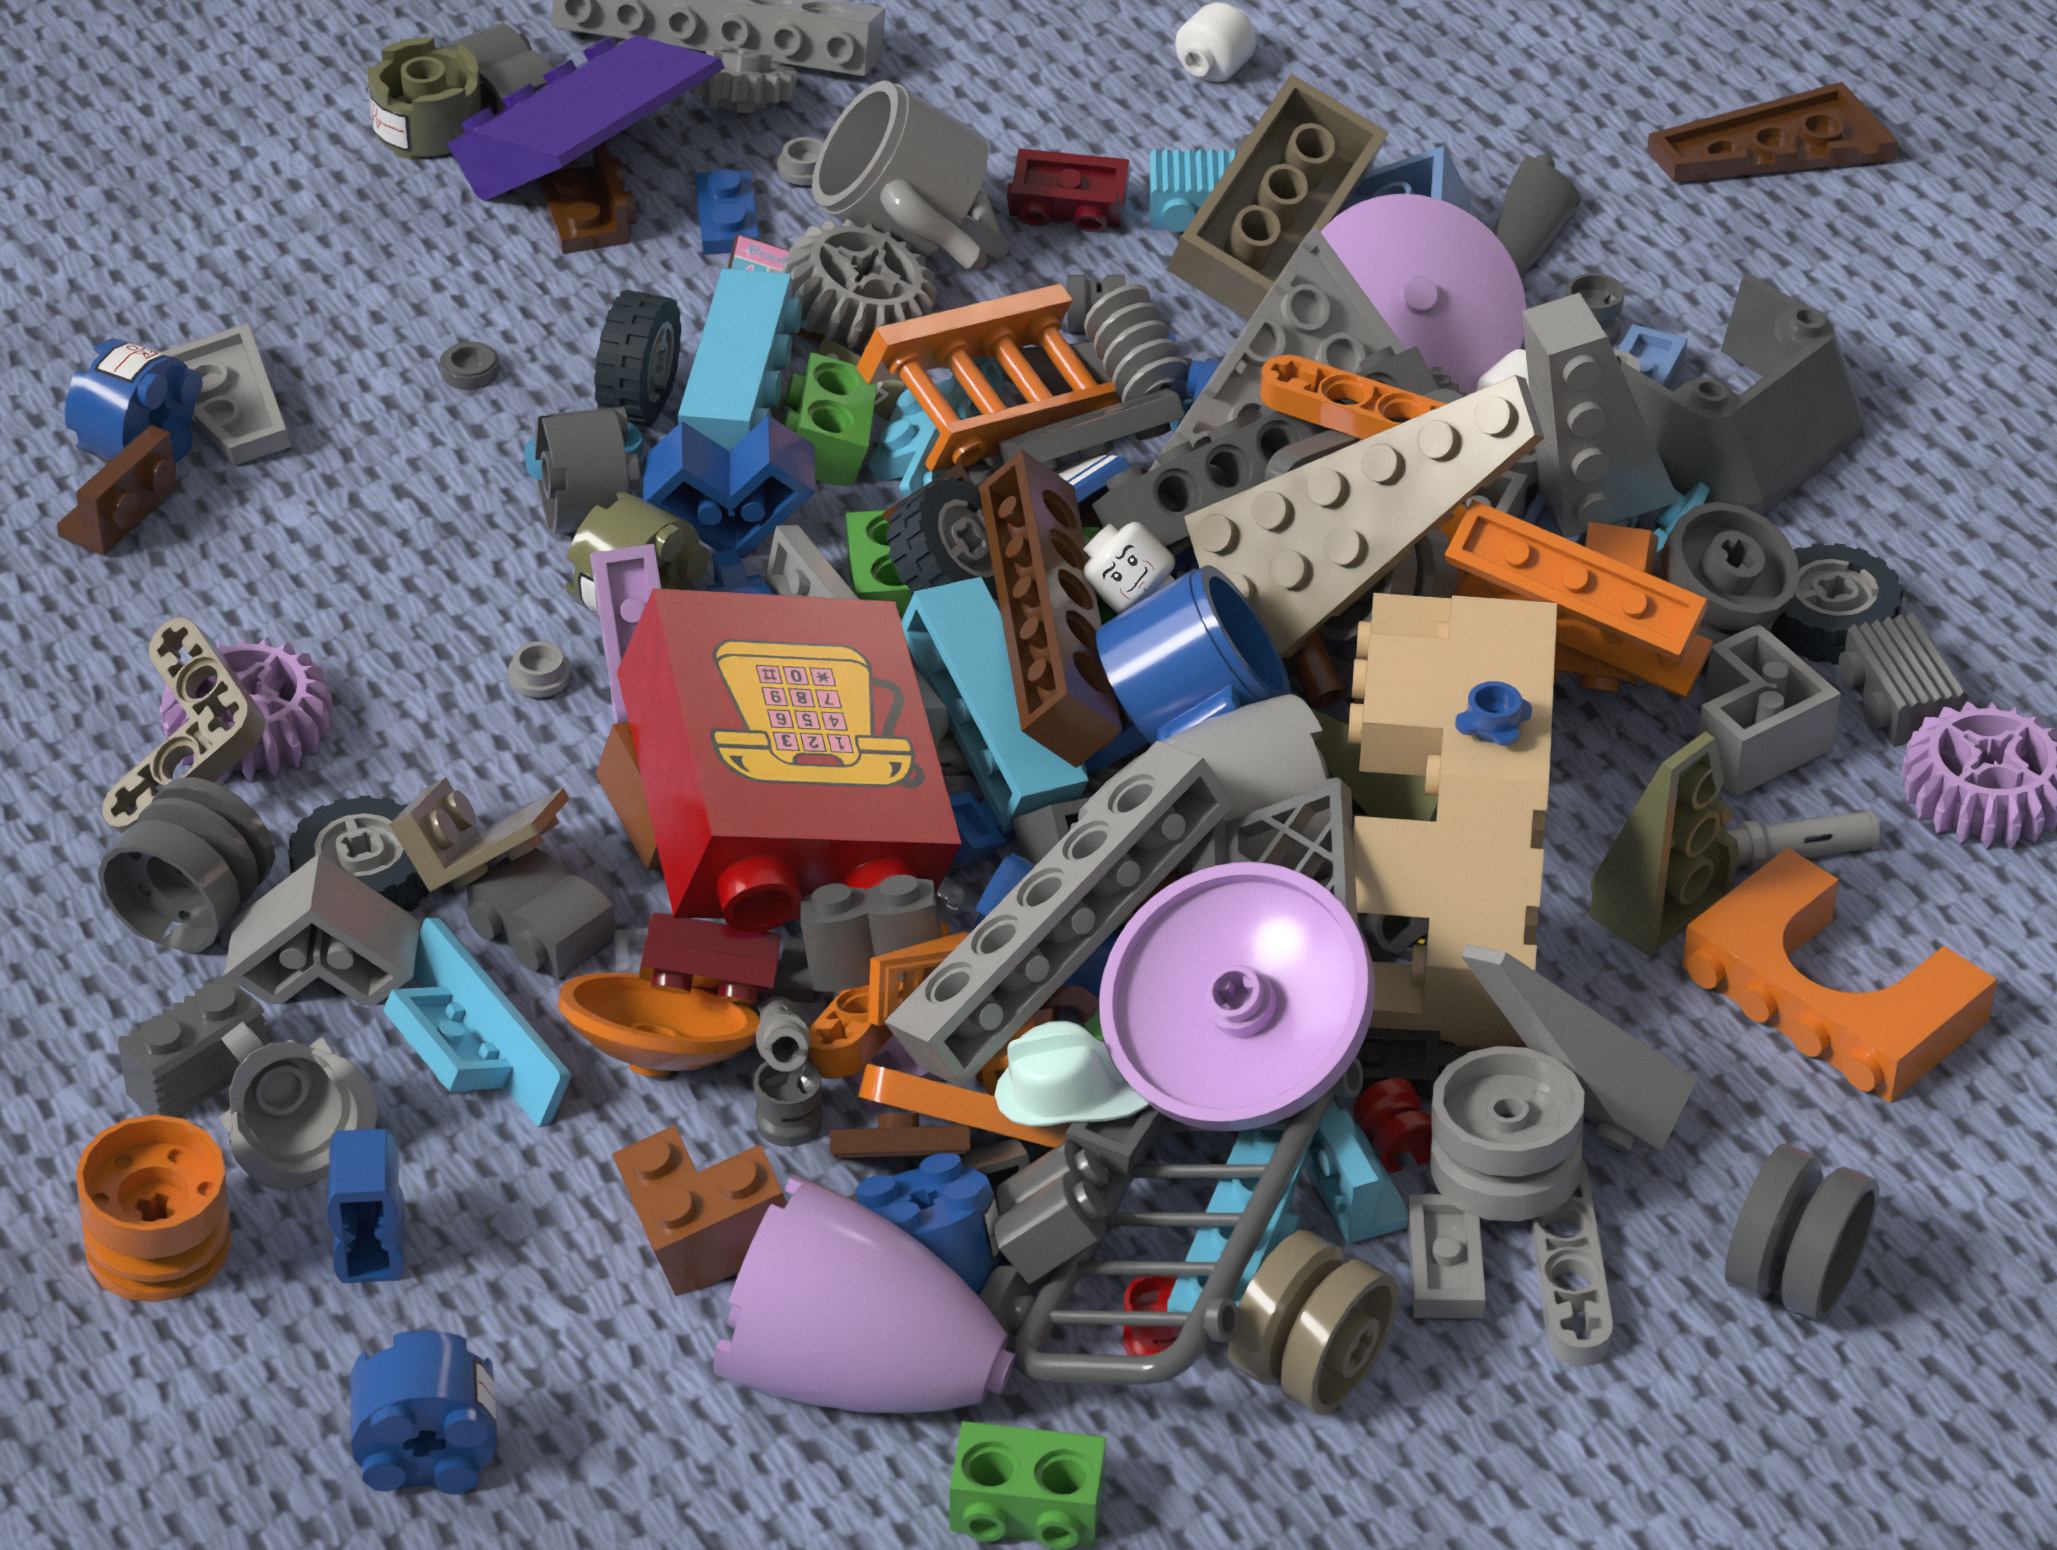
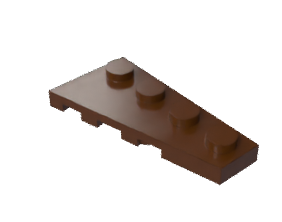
[1647,82,1898,182]

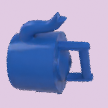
[1084,565,1291,773]

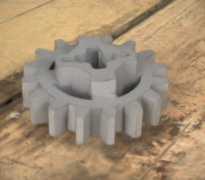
[688,46,797,113]

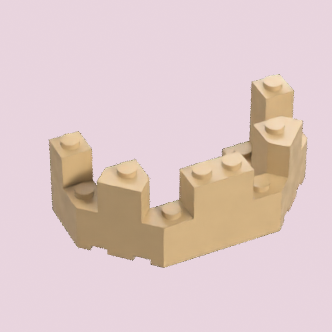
[1348,593,1557,1048]

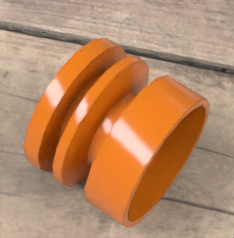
[76,1114,232,1302]

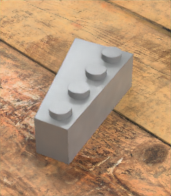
[1522,292,1680,538]

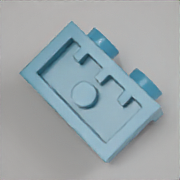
[1303,1100,1409,1244]

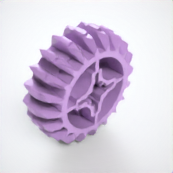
[160,637,333,783]
[1901,701,2057,850]

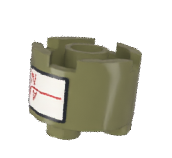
[367,37,482,160]
[565,491,709,615]

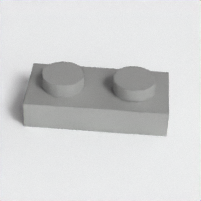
[1407,1194,1486,1319]

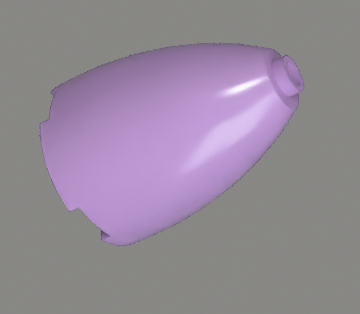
[713,1175,1016,1413]

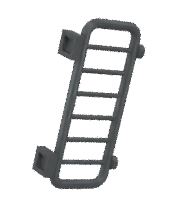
[978,1057,1363,1385]

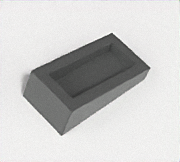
[774,937,818,1003]

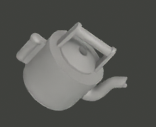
[812,81,1010,270]

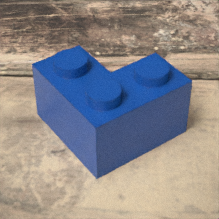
[643,415,816,559]

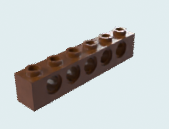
[979,449,1122,768]

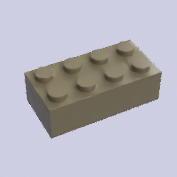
[1167,73,1389,320]

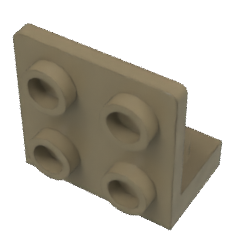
[389,777,570,892]

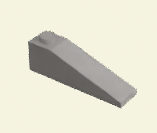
[1461,944,1698,1153]

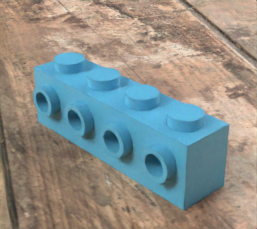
[678,268,802,451]
[901,577,1089,833]

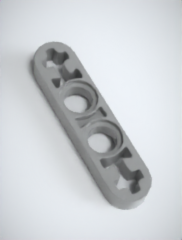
[1528,1157,1613,1367]

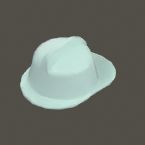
[995,1021,1149,1127]

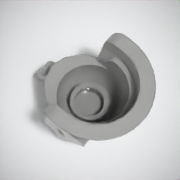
[219,1021,377,1191]

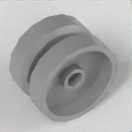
[1431,1046,1585,1222]

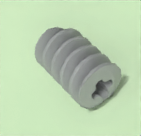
[1084,284,1189,404]

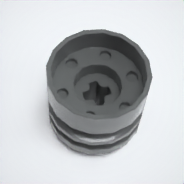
[98,777,276,953]

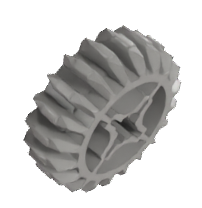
[782,219,938,350]

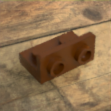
[539,141,637,254]

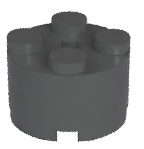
[534,407,640,534]

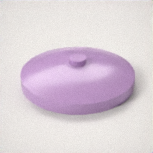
[1321,194,1526,395]
[1099,862,1375,1131]

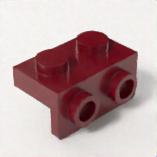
[1006,148,1131,232]
[639,912,781,1005]

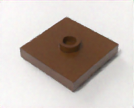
[830,1113,970,1158]

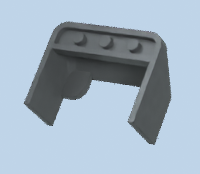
[1620,273,1866,516]

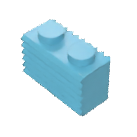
[1149,148,1238,232]

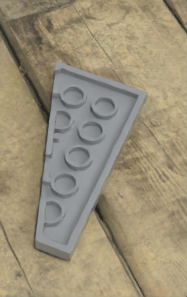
[1148,226,1406,557]

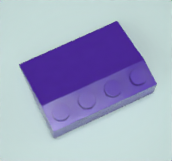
[447,35,725,201]

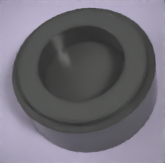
[440,341,499,390]

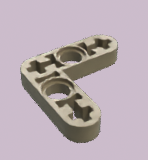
[102,617,265,834]

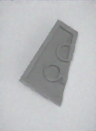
[162,323,292,465]

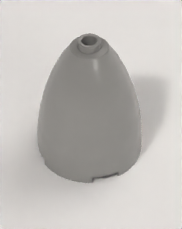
[1070,694,1339,881]

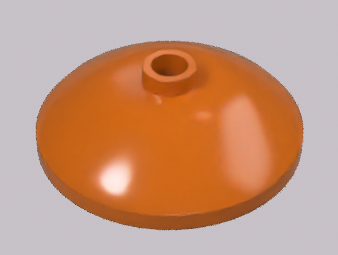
[558,972,760,1077]

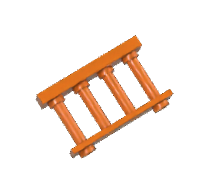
[856,283,1122,473]
[1445,499,1714,700]

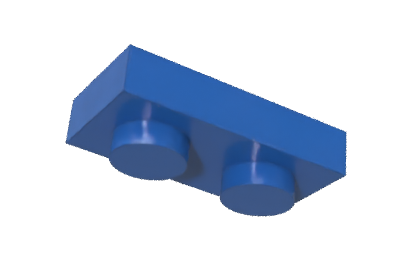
[695,169,759,255]

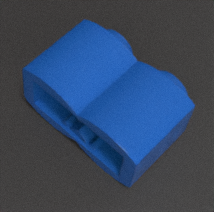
[327,1129,405,1283]

